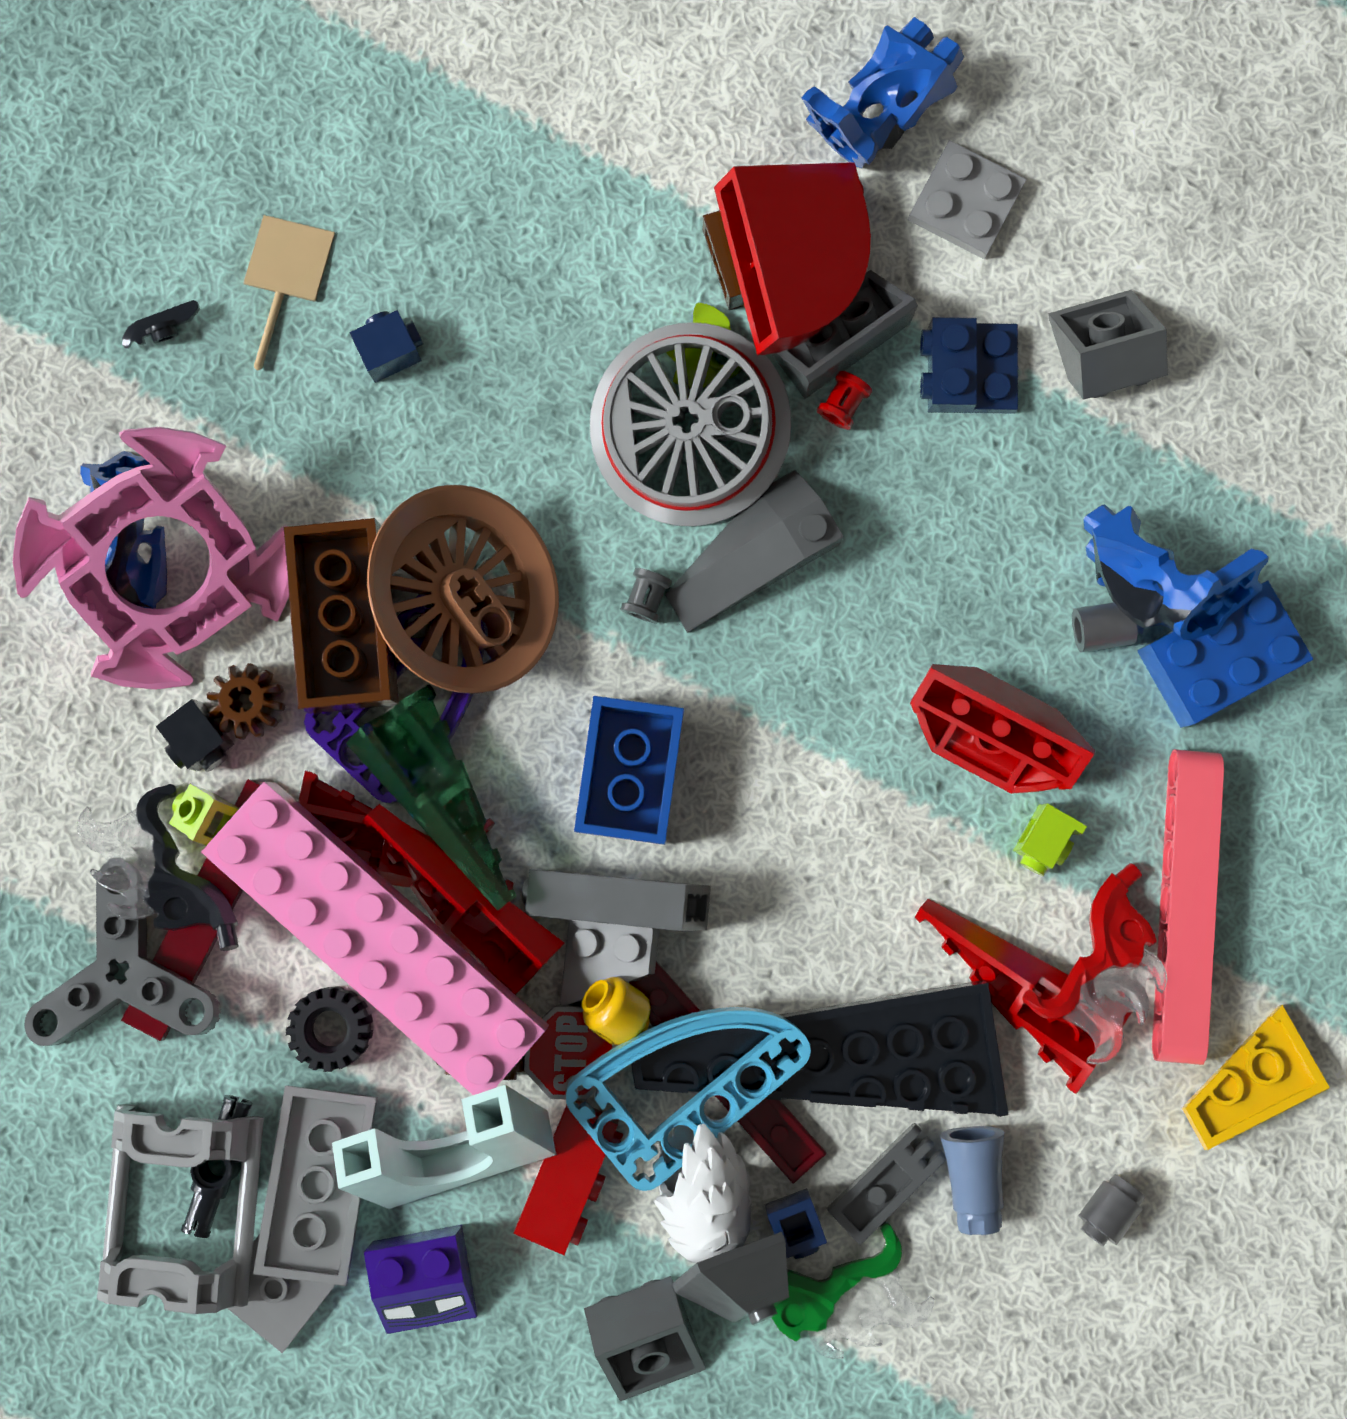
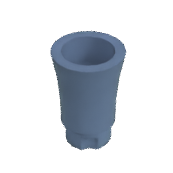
[940,1126,1005,1235]

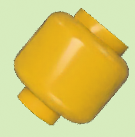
[582,977,651,1045]

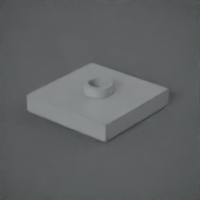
[227,1234,335,1353]

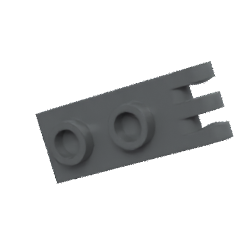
[827,1123,946,1245]

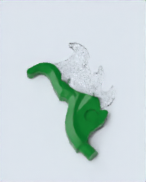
[771,1222,934,1359]

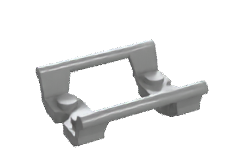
[97,1104,264,1314]

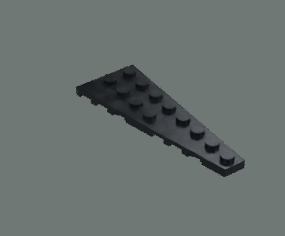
[631,980,1009,1117]

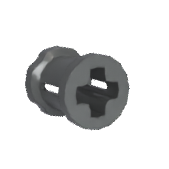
[620,568,672,624]

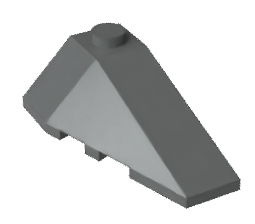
[665,470,844,633]

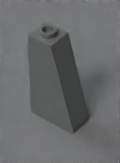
[522,869,711,931]

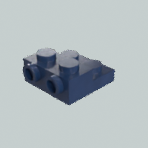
[920,317,1018,414]

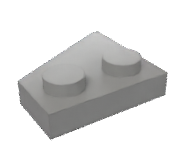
[560,920,659,1006]

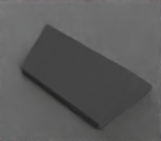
[772,270,918,399]

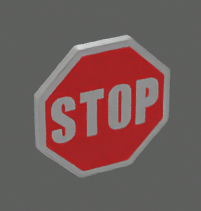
[524,1006,616,1100]

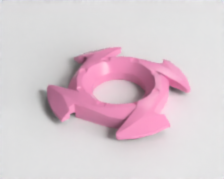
[12,427,289,690]

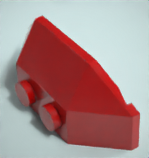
[910,664,1095,794]

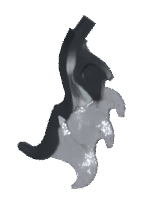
[77,784,239,951]

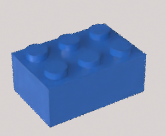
[1137,580,1313,728]
[574,696,684,845]

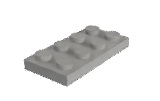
[253,1085,378,1286]

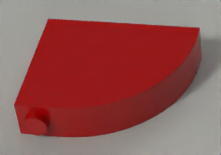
[714,162,871,356]

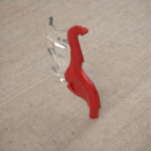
[1022,863,1167,1065]

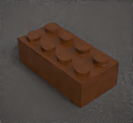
[284,518,399,714]

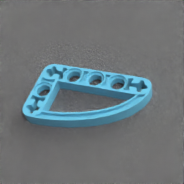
[566,1007,811,1191]

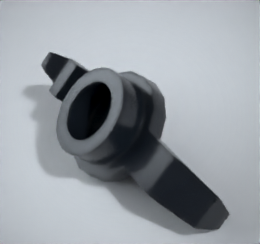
[122,300,200,349]

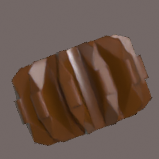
[207,663,285,740]

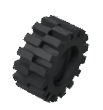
[286,987,373,1072]

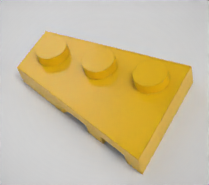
[1182,1005,1330,1150]

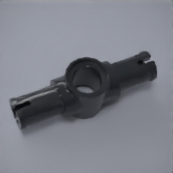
[181,1095,253,1238]

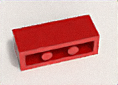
[513,1101,624,1255]

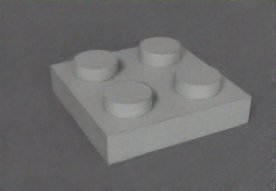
[908,140,1027,259]

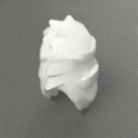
[654,1124,752,1263]

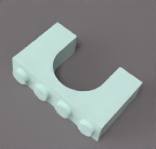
[332,1085,556,1209]

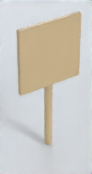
[243,215,335,370]

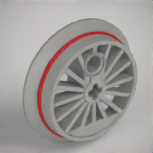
[590,323,791,526]

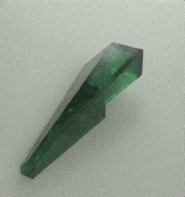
[346,684,516,911]

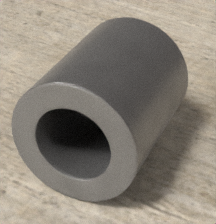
[1072,602,1144,652]

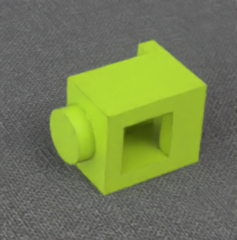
[169,784,240,846]
[1013,803,1087,877]

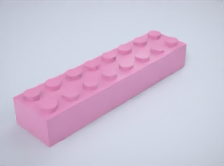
[201,781,549,1095]

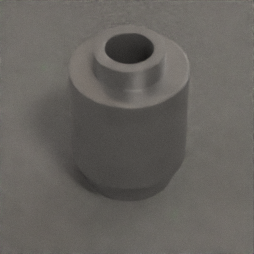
[1078,1174,1145,1247]

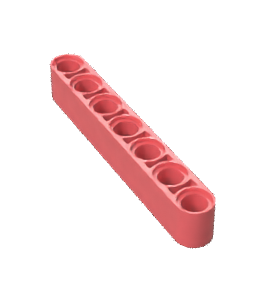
[1152,749,1224,1065]

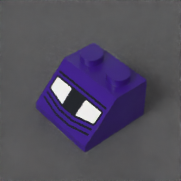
[364,1224,478,1334]

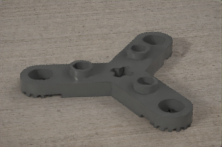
[24,858,221,1046]

